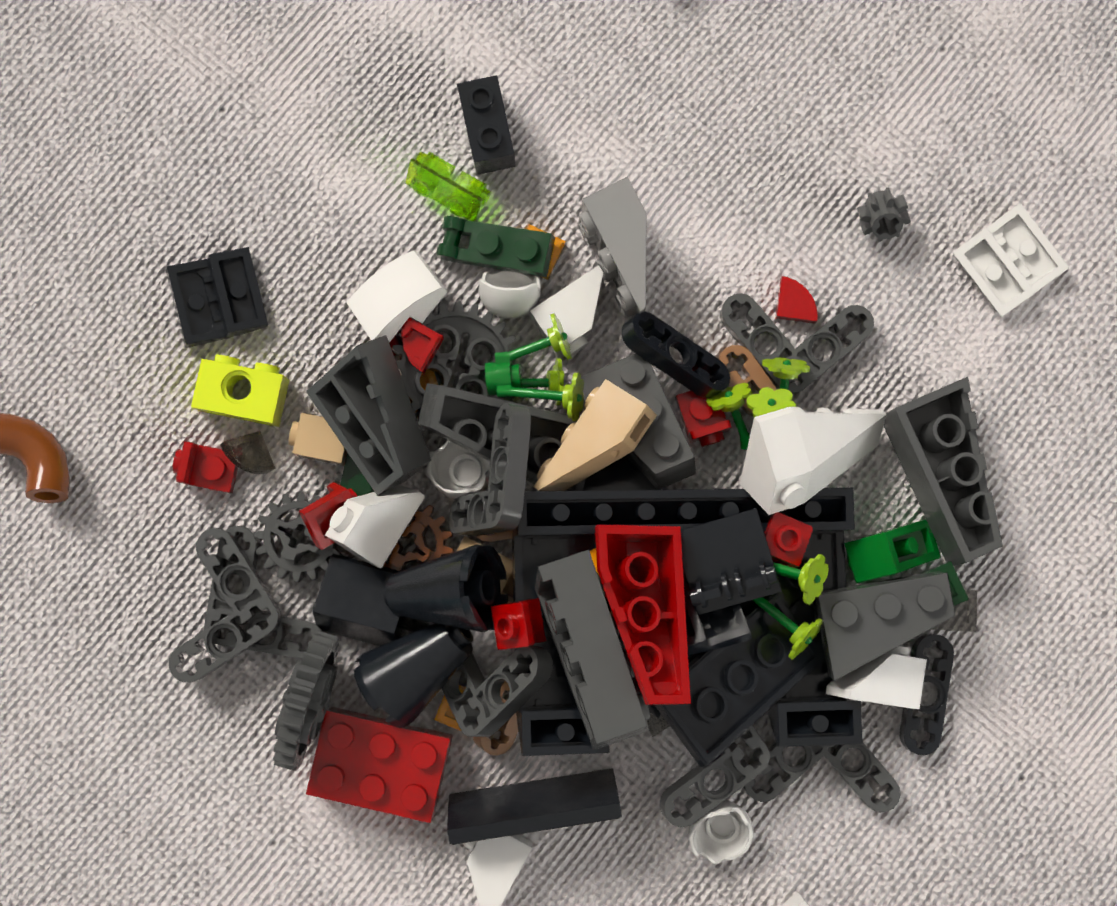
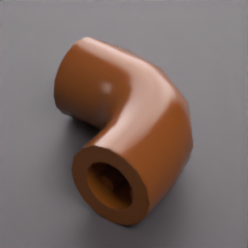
[0,413,70,503]

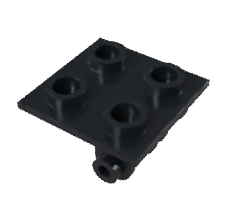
[681,508,782,615]

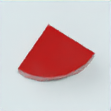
[775,276,818,324]
[401,317,444,374]

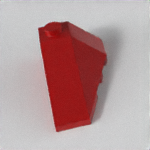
[595,525,691,705]

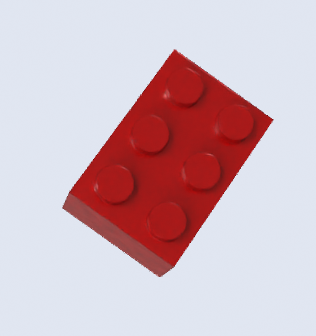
[306,707,453,823]

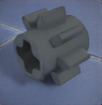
[857,188,911,242]

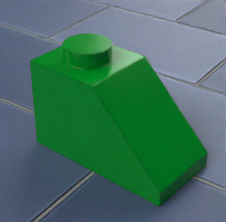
[844,519,941,583]

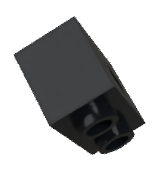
[457,75,516,175]

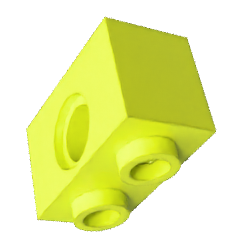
[191,354,290,427]

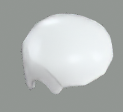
[479,270,541,318]
[427,440,490,500]
[689,800,754,865]

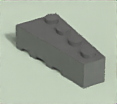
[884,377,1003,566]
[418,383,586,491]
[534,550,650,751]

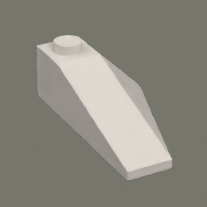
[740,407,887,515]

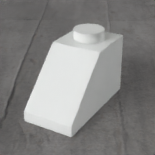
[530,265,603,357]
[325,485,425,568]
[826,646,927,710]
[465,834,533,906]

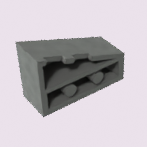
[306,335,431,496]
[568,353,696,490]
[815,571,955,681]

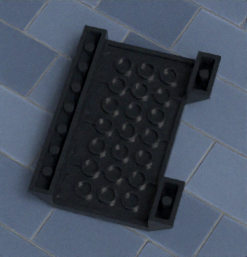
[512,487,862,756]

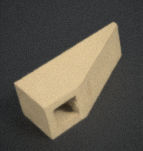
[534,379,657,491]

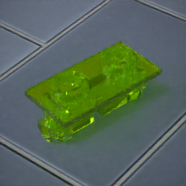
[405,151,492,222]

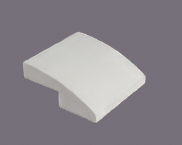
[952,203,1070,317]
[346,250,447,342]

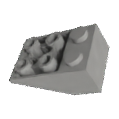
[578,176,647,318]

